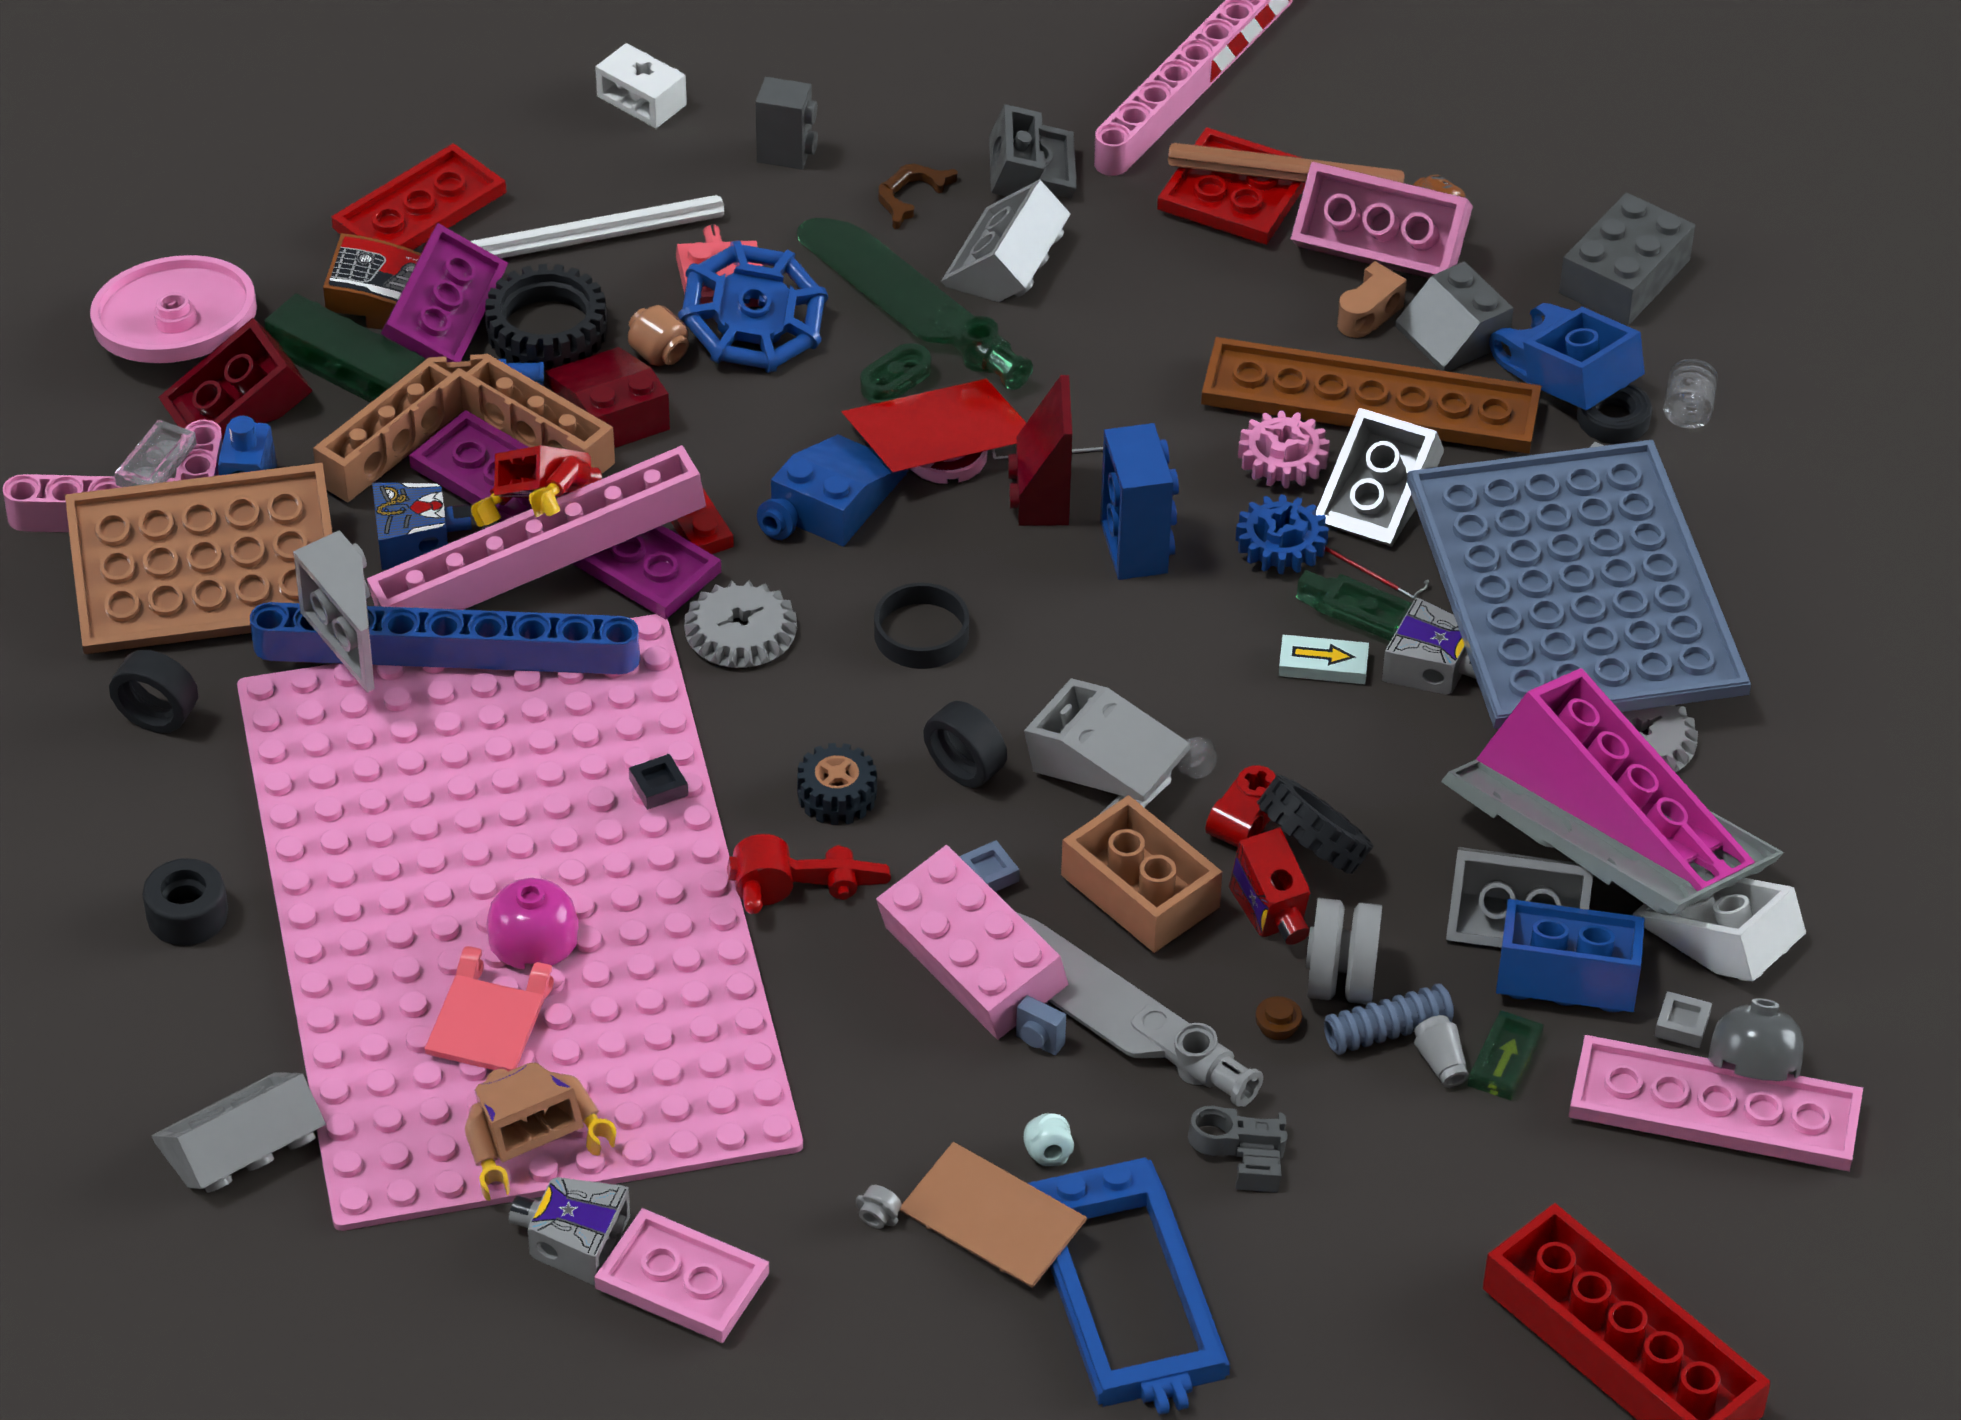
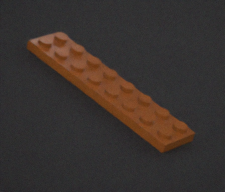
[1201,337,1542,454]

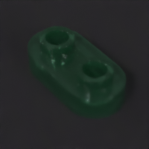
[860,343,931,403]

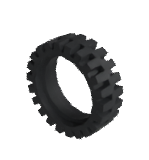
[485,264,607,371]

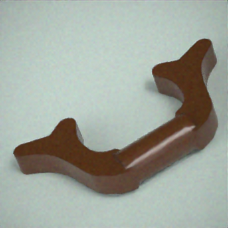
[878,164,958,229]

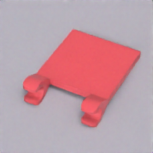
[425,946,554,1072]

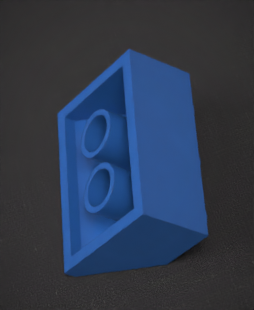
[1496,899,1645,1012]

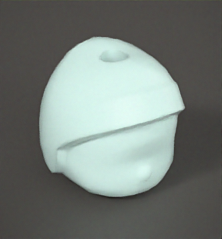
[1023,1113,1074,1166]

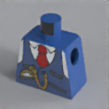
[372,483,472,570]

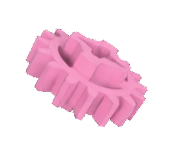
[1238,411,1330,488]

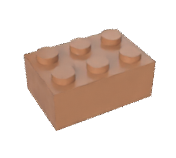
[1061,795,1223,953]

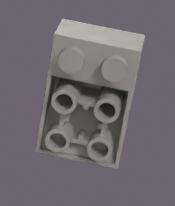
[1024,678,1191,802]

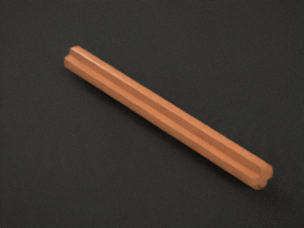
[1168,143,1405,183]

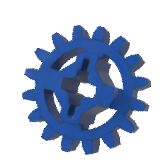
[1235,495,1329,574]

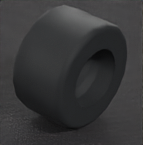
[142,858,228,946]

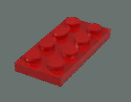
[331,143,506,250]

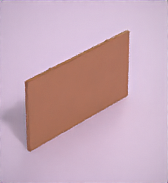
[899,1142,1087,1288]

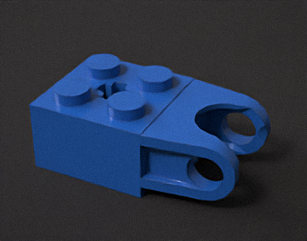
[1489,303,1645,410]

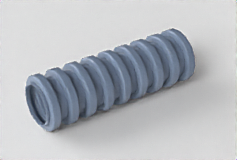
[1324,983,1454,1055]

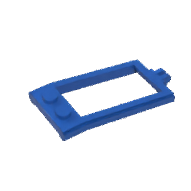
[1028,1157,1230,1415]

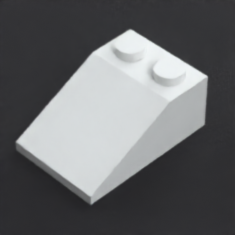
[1633,878,1806,981]

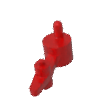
[727,834,891,914]

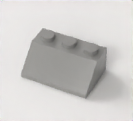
[941,179,1071,302]
[1446,847,1593,947]
[151,1072,326,1193]

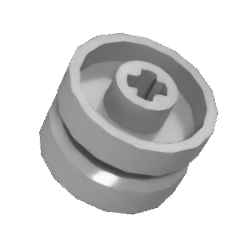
[1306,898,1382,1005]

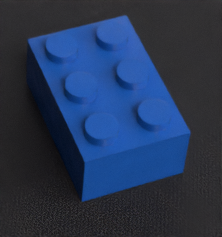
[1100,423,1179,580]

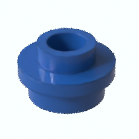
[757,498,798,540]

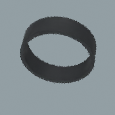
[874,582,969,669]

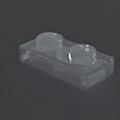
[114,419,197,487]

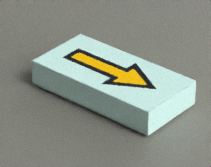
[1278,635,1369,684]

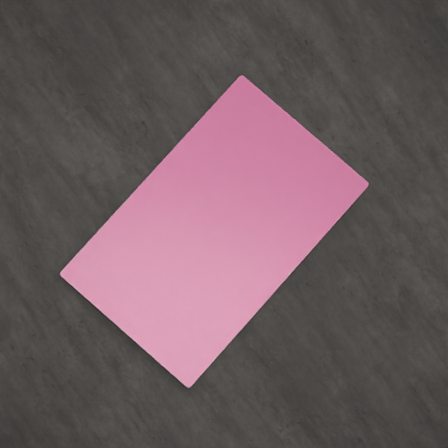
[237,614,803,1231]

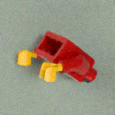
[471,445,602,527]

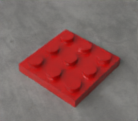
[1157,127,1306,245]

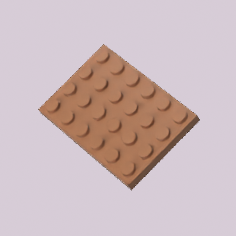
[65,463,332,654]

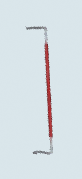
[1325,546,1429,599]

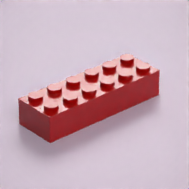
[1483,1203,1771,1420]

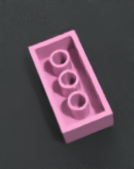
[1291,161,1473,278]
[876,845,1069,1040]

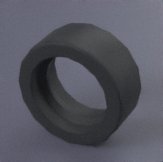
[109,650,199,733]
[923,700,1008,788]

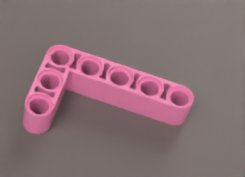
[2,419,223,533]

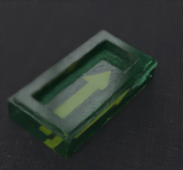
[1467,1010,1544,1101]

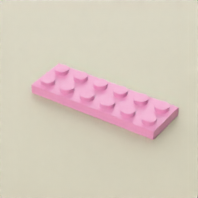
[1569,1035,1863,1172]

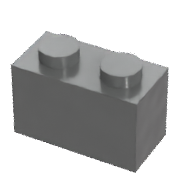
[755,77,818,170]

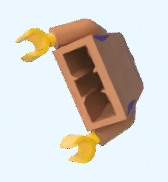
[465,1063,616,1201]

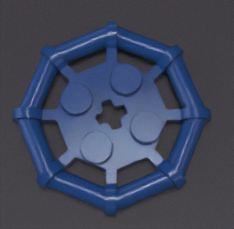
[678,240,828,373]

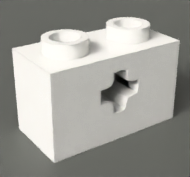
[595,43,687,128]

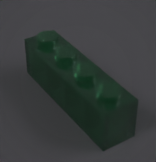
[264,293,425,403]

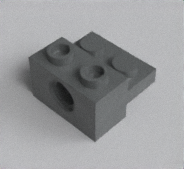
[989,104,1077,199]

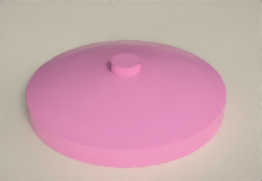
[90,255,257,363]

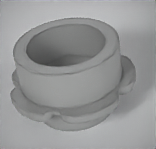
[856,1185,902,1229]

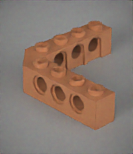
[313,354,615,503]

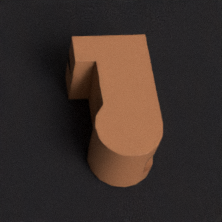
[1337,261,1407,338]

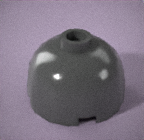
[1708,998,1804,1081]

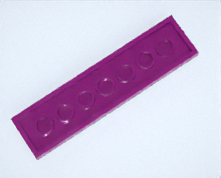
[409,410,721,620]

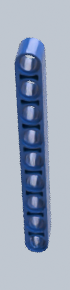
[250,602,640,674]

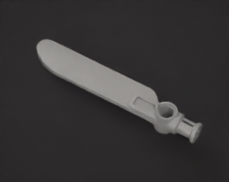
[1016,912,1264,1107]

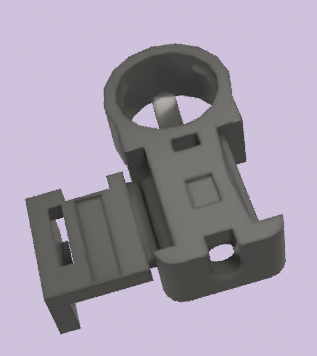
[1188,1106,1287,1193]

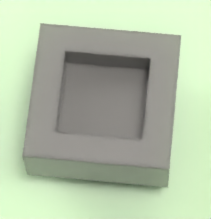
[1654,991,1712,1049]

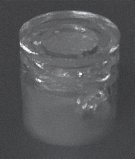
[1663,358,1718,429]

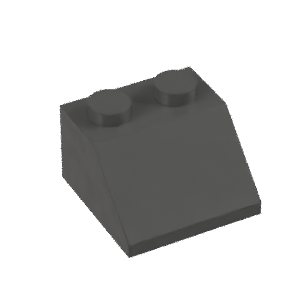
[1395,261,1513,372]

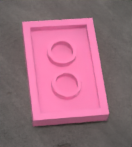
[594,1208,769,1343]

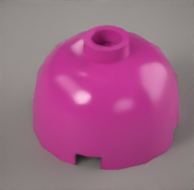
[486,877,579,969]

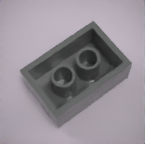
[1559,192,1696,326]

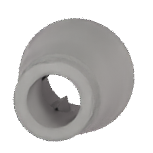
[1414,1015,1469,1088]

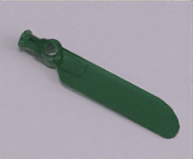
[797,218,1033,390]

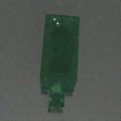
[1296,570,1412,641]

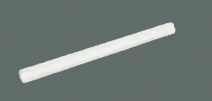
[471,195,724,258]

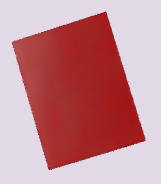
[841,378,1026,472]

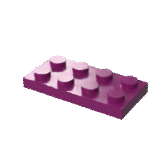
[380,223,509,363]

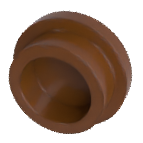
[1255,996,1302,1040]

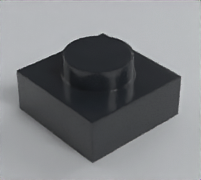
[629,754,688,810]

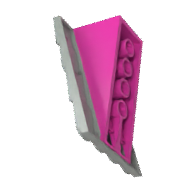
[1441,668,1784,915]

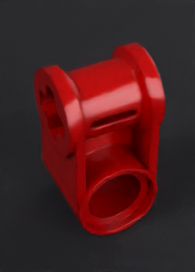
[1205,765,1276,848]

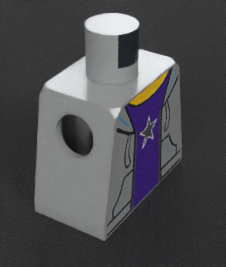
[1382,597,1476,695]
[509,1177,630,1285]

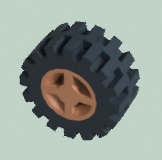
[797,743,877,825]

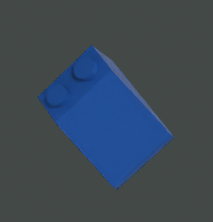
[771,434,909,547]

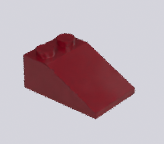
[158,318,313,440]
[544,347,670,448]
[1008,375,1073,526]

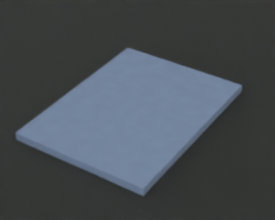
[1407,440,1751,729]

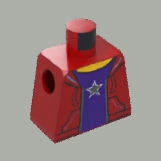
[1229,827,1310,945]

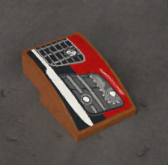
[323,233,421,330]

